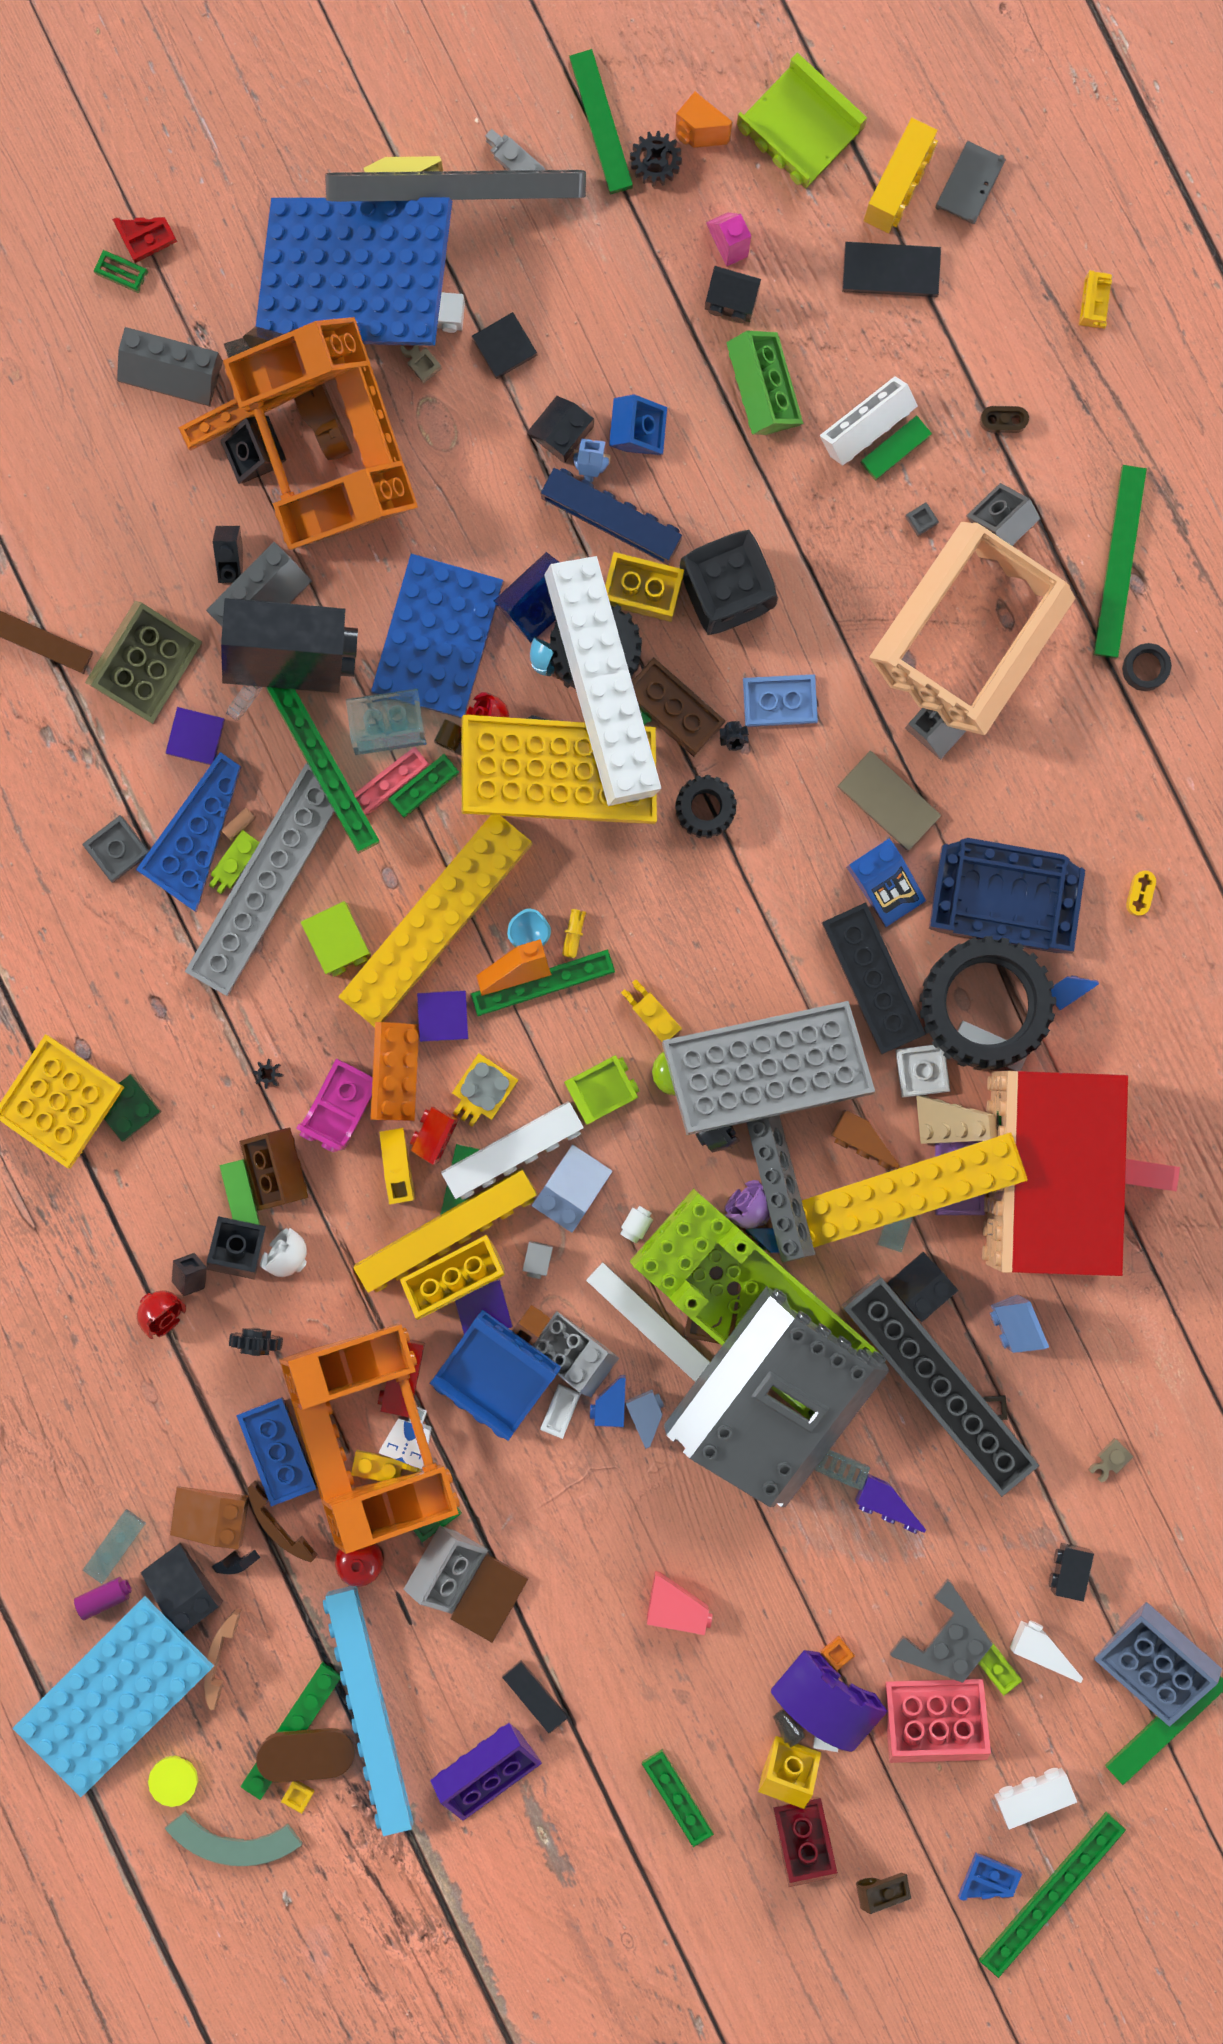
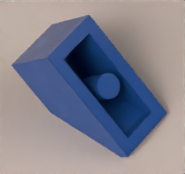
[590,1375,626,1427]

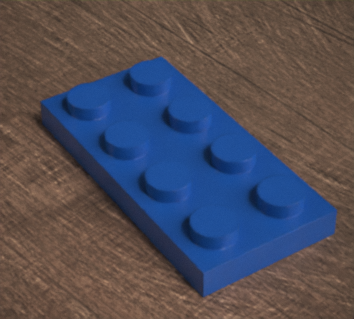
[236,1397,317,1507]

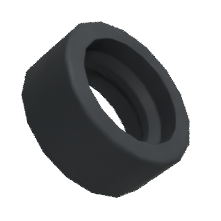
[1122,643,1172,691]

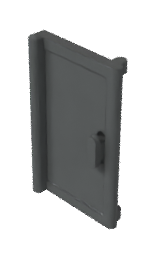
[935,140,1006,224]

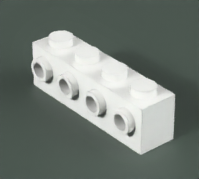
[820,376,918,466]

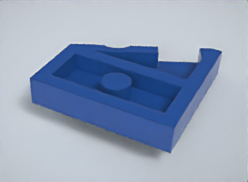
[958,1852,1022,1901]

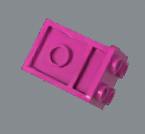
[296,1059,373,1153]

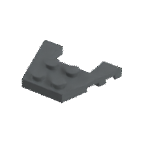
[890,1579,993,1683]

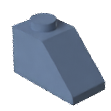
[626,1389,665,1449]

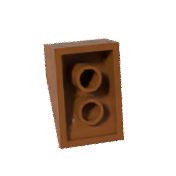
[170,1486,249,1550]

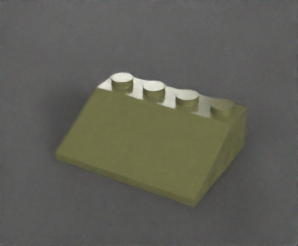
[85,601,202,724]

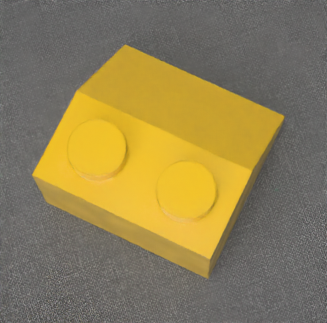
[758,1736,821,1809]

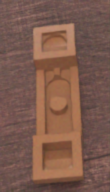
[204,1608,242,1710]

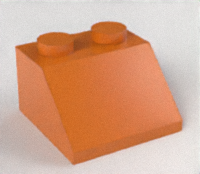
[675,91,732,148]

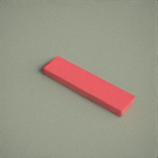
[354,746,429,816]

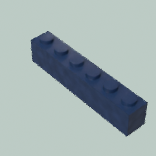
[541,468,682,565]

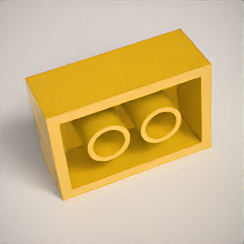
[605,552,684,622]

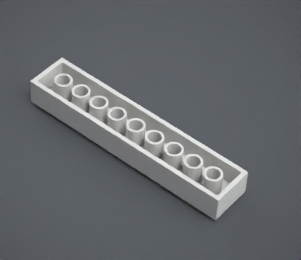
[544,556,662,806]

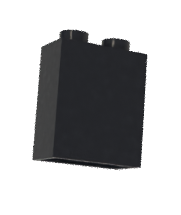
[221,598,358,693]

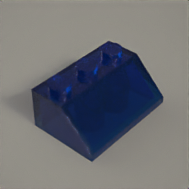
[493,552,560,643]

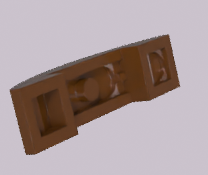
[248,1480,318,1562]

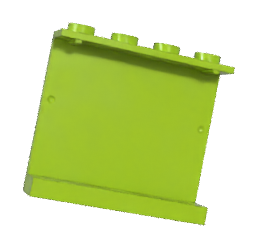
[737,52,867,189]

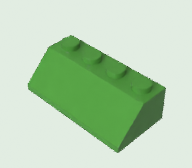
[726,331,804,435]

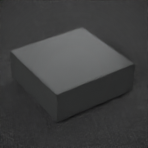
[905,502,939,536]

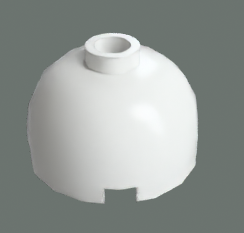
[260,1228,307,1277]

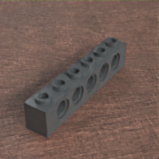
[746,1115,815,1262]

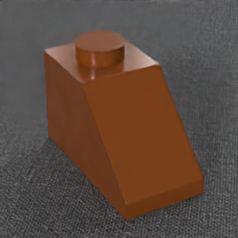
[512,1305,551,1345]

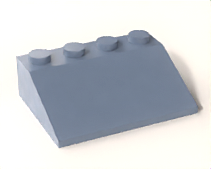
[1094,1602,1222,1727]

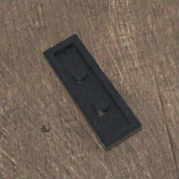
[502,1660,568,1733]

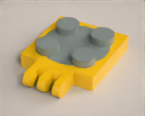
[452,1053,519,1127]

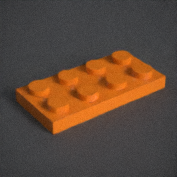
[371,1022,419,1121]

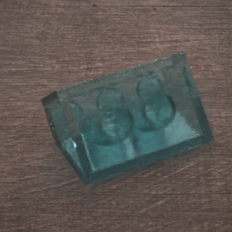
[346,689,427,755]

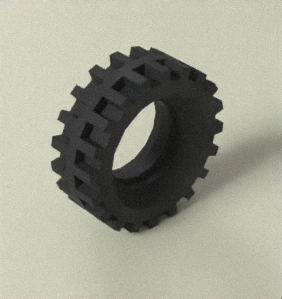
[550,604,642,693]

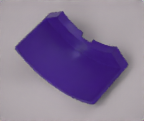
[771,1650,888,1752]

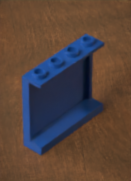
[429,1310,561,1441]

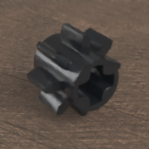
[719,721,749,751]
[252,1059,284,1089]

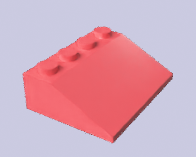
[886,1679,991,1763]

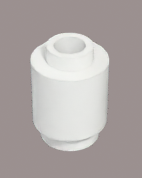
[620,1206,653,1244]

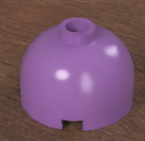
[725,1180,770,1229]

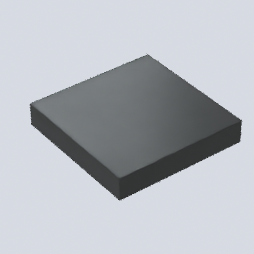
[82,815,149,883]

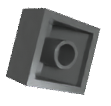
[966,483,1041,546]

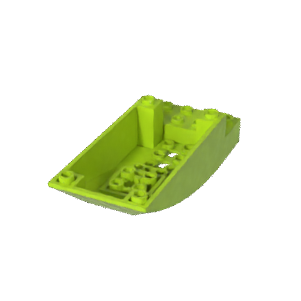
[629,1188,883,1420]

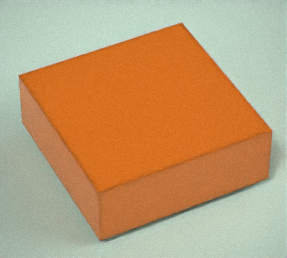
[820,1636,855,1672]

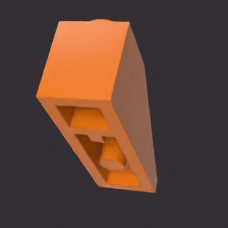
[476,939,551,996]

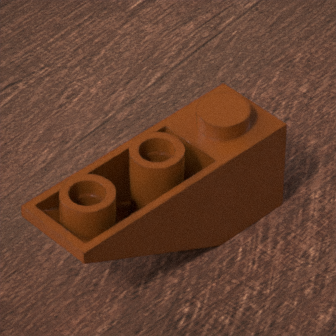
[831,1110,900,1170]

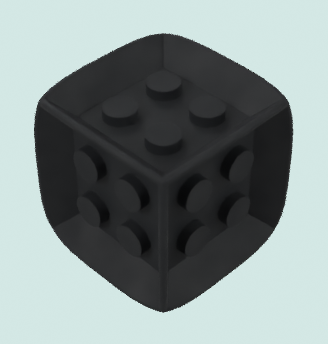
[679,530,778,635]

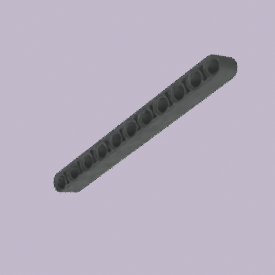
[325,170,586,202]

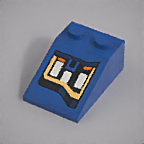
[846,838,926,927]

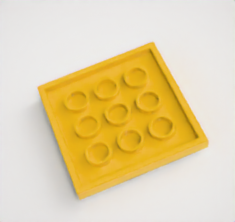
[0,1034,124,1169]

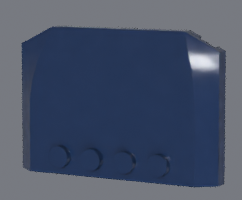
[929,838,1085,954]

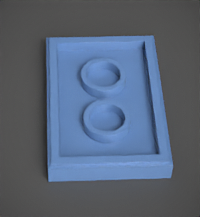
[743,674,818,727]

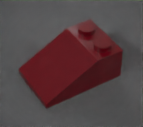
[773,1798,838,1887]

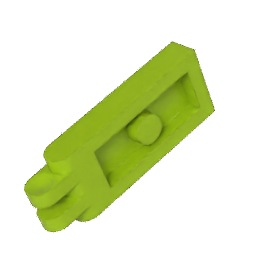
[209,830,260,894]

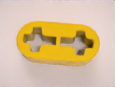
[1126,870,1156,916]

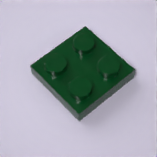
[104,1074,162,1142]

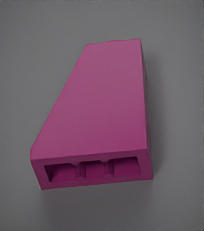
[706,212,751,267]

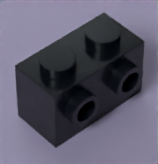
[1049,1543,1094,1602]

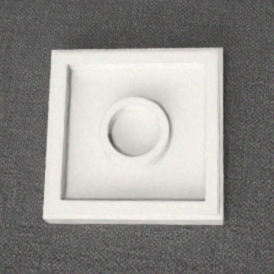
[895,1045,950,1098]

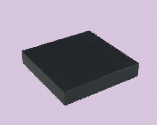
[472,312,537,379]

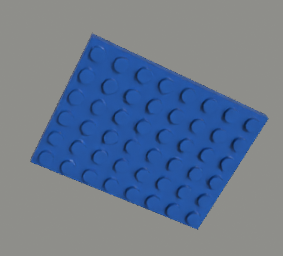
[255,197,453,346]

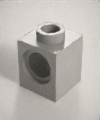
[523,1241,553,1279]

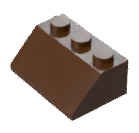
[239,1127,309,1211]

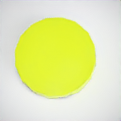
[148,1755,198,1807]

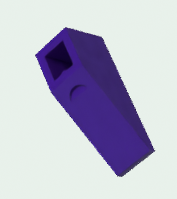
[855,1473,926,1534]

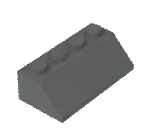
[117,327,223,406]
[206,542,312,627]

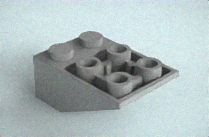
[532,1311,619,1397]

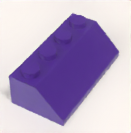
[430,1723,542,1821]

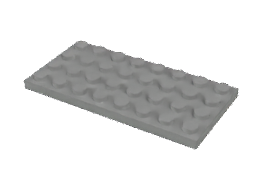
[662,1001,875,1135]

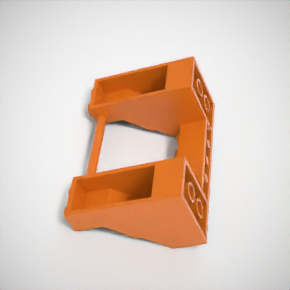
[223,317,418,550]
[279,1324,460,1554]

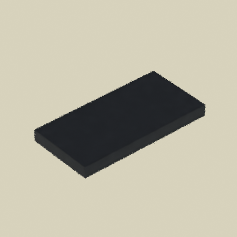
[842,242,941,297]

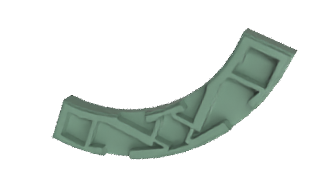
[165,1811,303,1866]

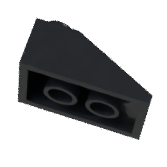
[140,1543,223,1634]

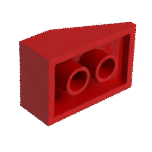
[410,1107,459,1165]

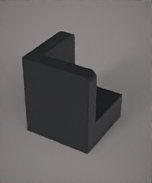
[172,1253,207,1296]

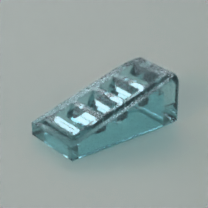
[814,1450,870,1490]

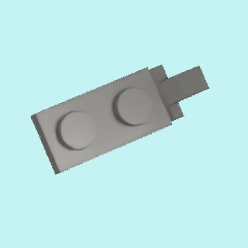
[485,129,546,170]

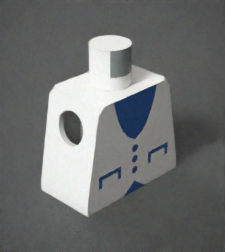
[379,1407,432,1469]

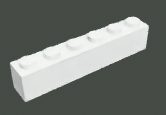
[441,1101,584,1200]

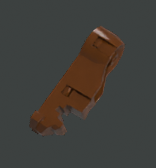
[294,383,353,460]

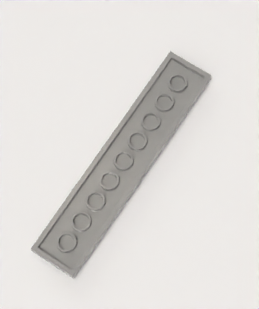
[185,763,335,996]

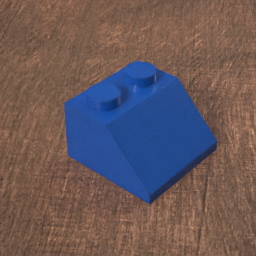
[609,394,667,455]

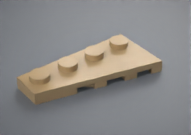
[916,1095,997,1144]

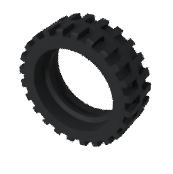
[919,936,1056,1070]

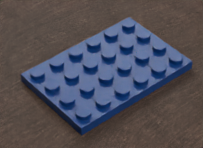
[371,554,504,719]

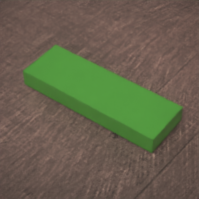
[219,1159,260,1225]

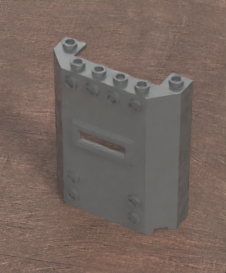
[664,1286,889,1507]

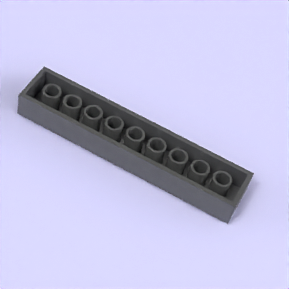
[842,1274,1039,1497]

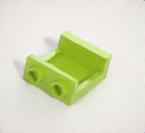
[301,901,371,977]
[564,1055,640,1125]

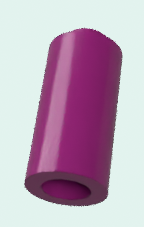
[74,1577,132,1621]

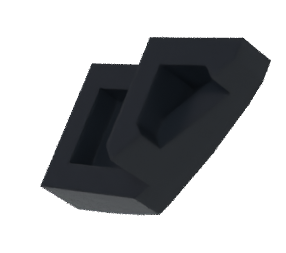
[211,1550,260,1575]

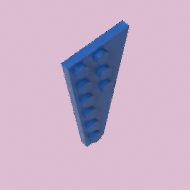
[136,752,241,912]

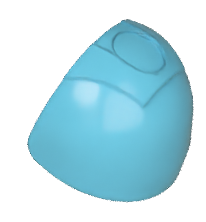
[530,637,555,676]
[507,908,551,947]

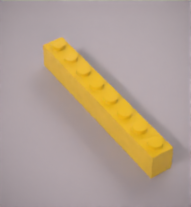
[353,1168,537,1293]

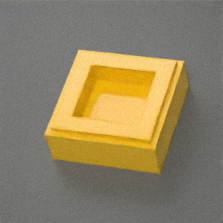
[281,1781,315,1814]

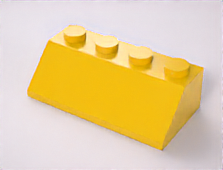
[400,1235,505,1320]

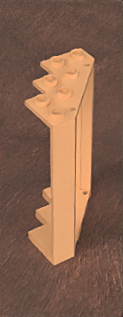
[869,522,1075,735]

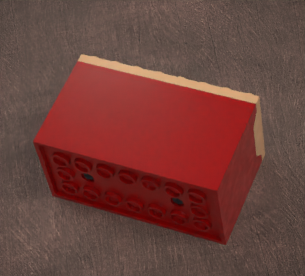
[982,1071,1128,1276]

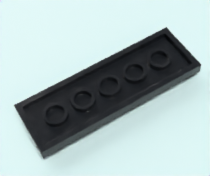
[821,903,926,1054]

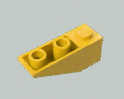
[379,1127,416,1205]

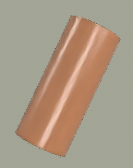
[221,808,256,841]

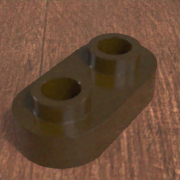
[980,406,1029,433]

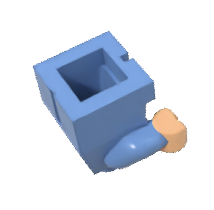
[573,438,611,482]

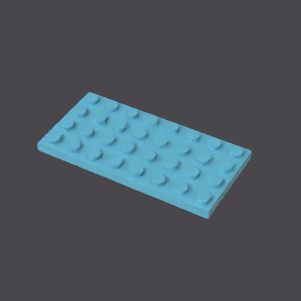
[12,1596,214,1797]

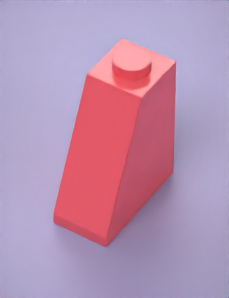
[1125,1159,1180,1191]
[647,1571,712,1635]

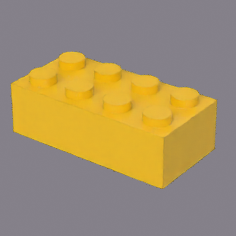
[864,117,938,234]

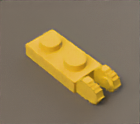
[621,979,682,1042]
[351,1450,421,1481]

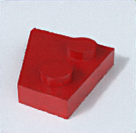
[112,217,177,263]

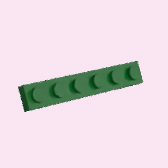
[240,1662,341,1800]

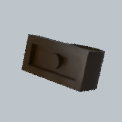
[434,719,462,757]
[856,1872,911,1914]

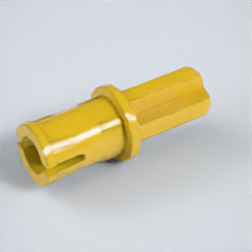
[562,909,586,958]

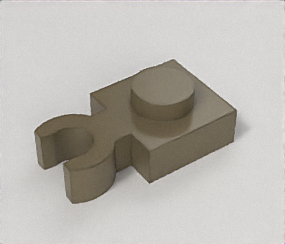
[400,345,442,384]
[1089,1438,1133,1483]

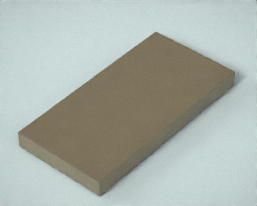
[837,750,941,851]

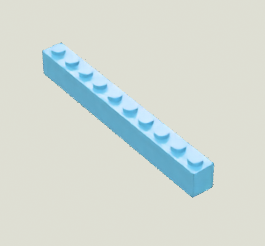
[323,1586,414,1836]

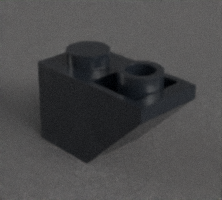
[212,526,243,583]

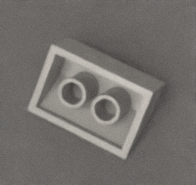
[403,1526,488,1614]

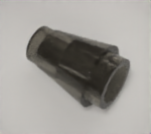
[772,1709,806,1748]

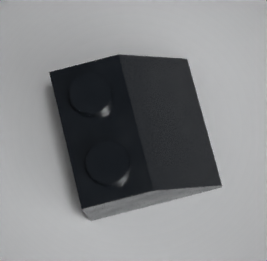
[705,266,761,323]
[527,396,594,463]
[220,416,287,484]
[206,1216,266,1280]
[887,1252,959,1322]

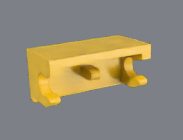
[1079,270,1112,329]

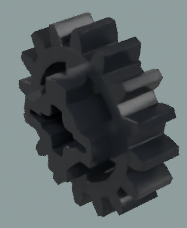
[630,131,682,186]
[229,1328,283,1356]

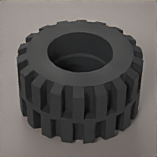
[675,775,737,838]

